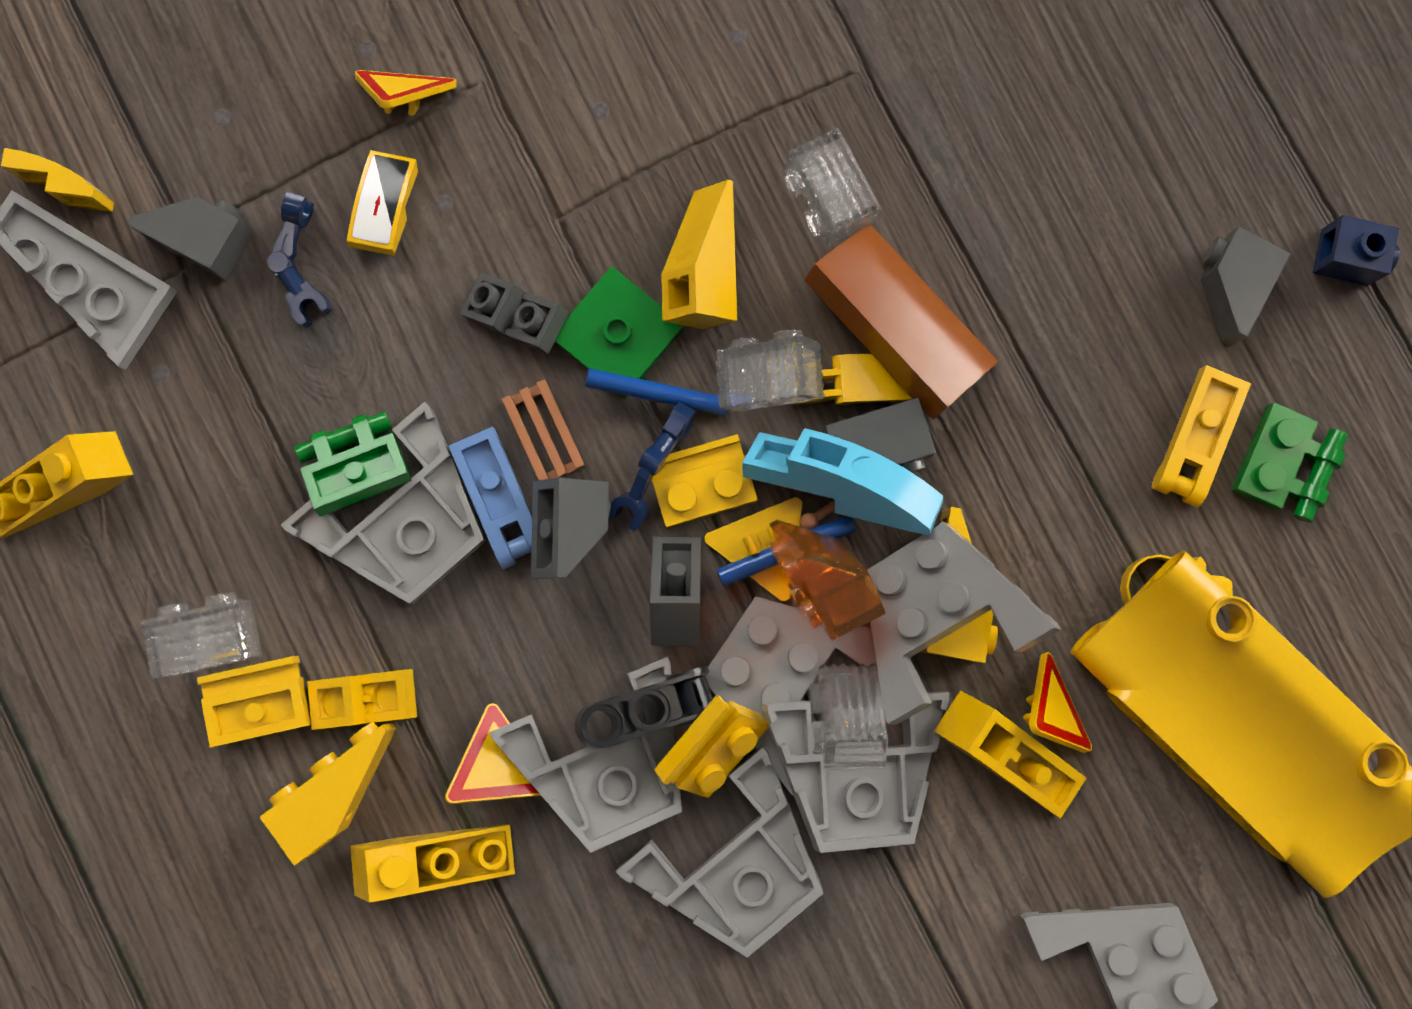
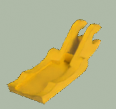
[785,354,913,405]

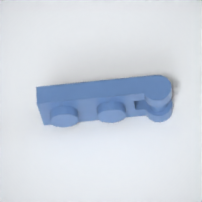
[449,426,532,570]

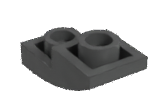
[460,272,569,354]

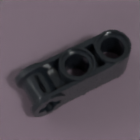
[575,665,713,748]

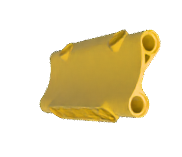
[1070,550,1412,898]

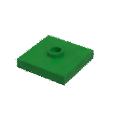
[554,266,684,400]

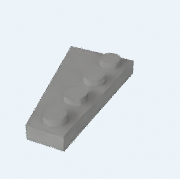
[0,190,177,370]

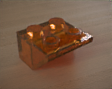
[769,520,886,641]

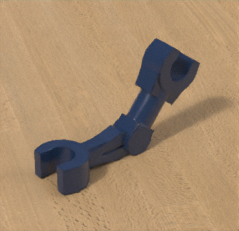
[267,192,332,328]
[609,402,696,531]

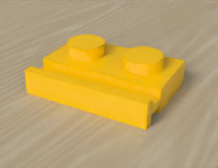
[652,434,758,529]
[197,656,311,747]
[654,695,768,798]

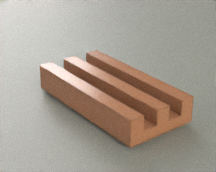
[502,379,586,480]

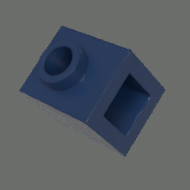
[1312,215,1400,286]

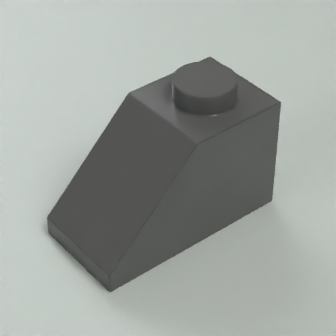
[127,197,254,281]
[1200,227,1291,347]
[822,398,936,473]
[531,477,611,579]
[650,537,701,646]

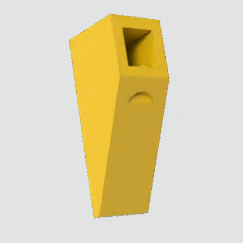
[661,180,737,329]
[0,431,133,539]
[260,722,396,866]
[350,824,515,903]

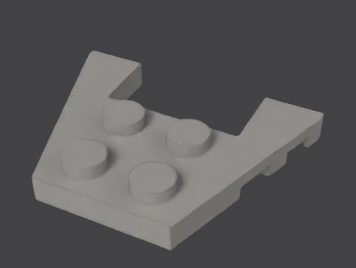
[281,402,487,604]
[863,522,1061,725]
[706,596,878,796]
[490,657,682,853]
[762,691,950,853]
[616,745,823,958]
[1019,903,1218,1009]

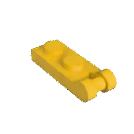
[1151,365,1251,508]

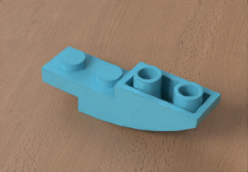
[742,428,943,536]

